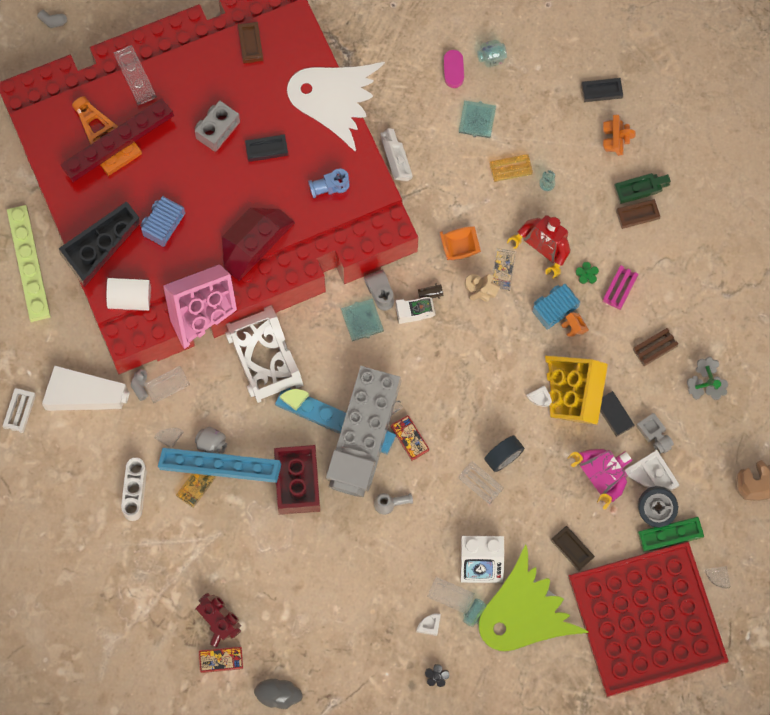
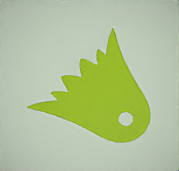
[479,544,588,651]

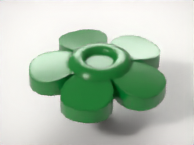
[576,262,599,284]

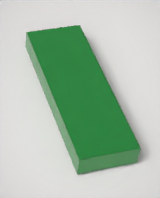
[638,517,704,553]

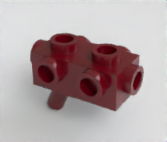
[195,593,241,647]

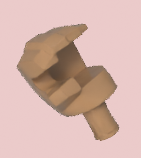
[737,460,770,501]

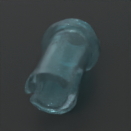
[539,170,555,191]
[463,599,487,627]

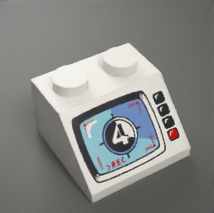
[461,536,504,583]

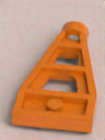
[72,96,142,176]

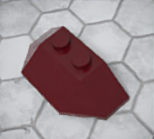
[222,208,295,281]

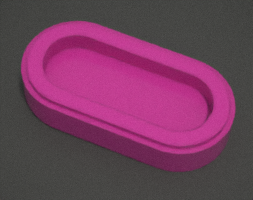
[444,50,464,88]

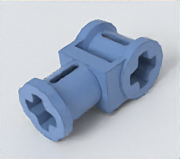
[308,169,350,198]

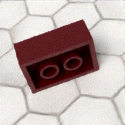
[274,445,320,515]

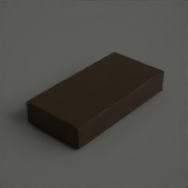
[551,526,595,571]

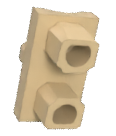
[464,274,500,302]

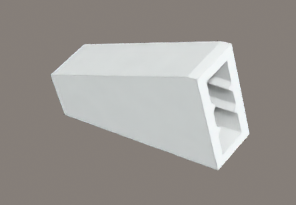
[42,366,129,411]

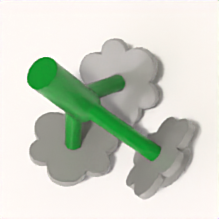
[687,357,728,400]

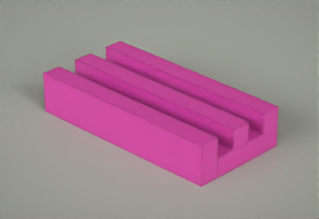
[602,265,638,310]

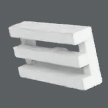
[3,388,36,433]

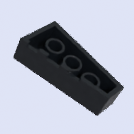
[59,201,140,287]

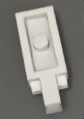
[381,128,413,181]

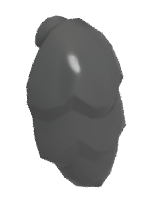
[254,679,303,709]

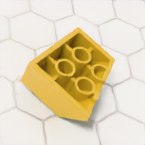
[545,356,608,425]

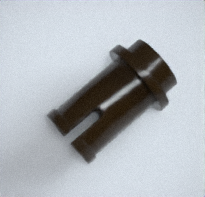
[417,283,444,299]

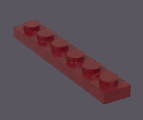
[60,98,174,182]

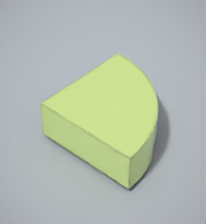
[280,389,309,410]

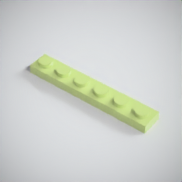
[7,205,51,322]

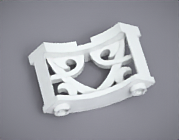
[225,306,304,403]

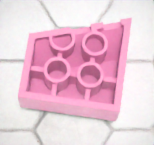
[163,265,237,349]

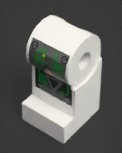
[395,297,435,324]

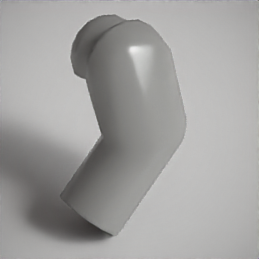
[37,10,67,28]
[131,369,148,401]

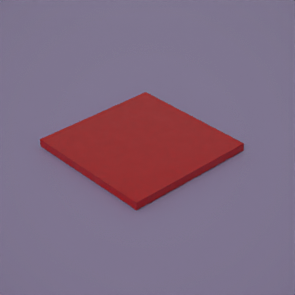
[568,541,729,698]

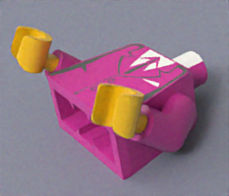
[567,449,633,509]

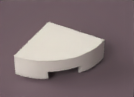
[526,385,552,407]
[416,614,441,636]

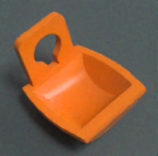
[440,226,481,260]

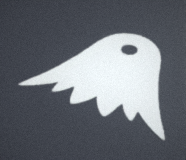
[287,62,385,151]

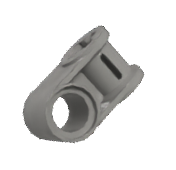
[364,269,394,311]

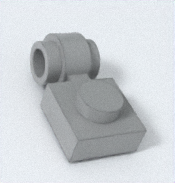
[636,413,674,454]

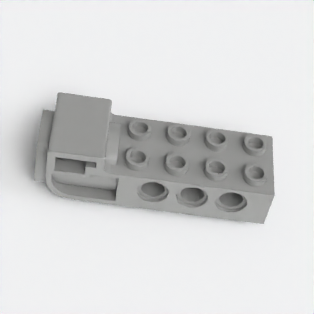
[326,366,402,497]

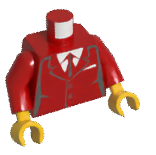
[507,215,571,279]

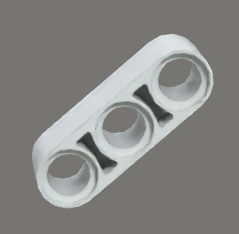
[121,457,147,521]

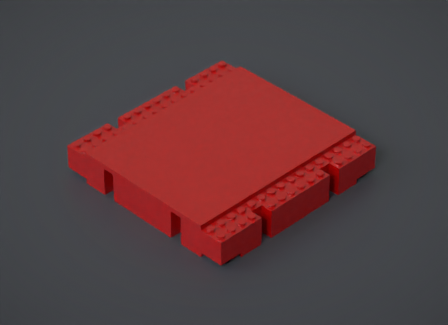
[0,0,419,375]

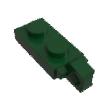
[614,173,671,204]

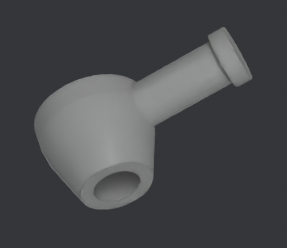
[374,493,413,515]

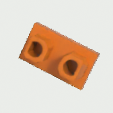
[603,115,636,156]

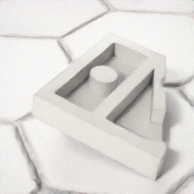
[624,450,679,491]

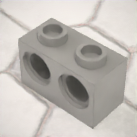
[195,101,240,152]

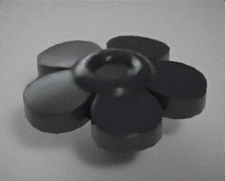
[425,664,449,687]

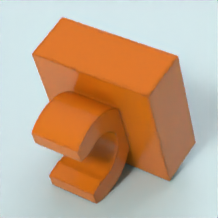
[561,312,589,337]

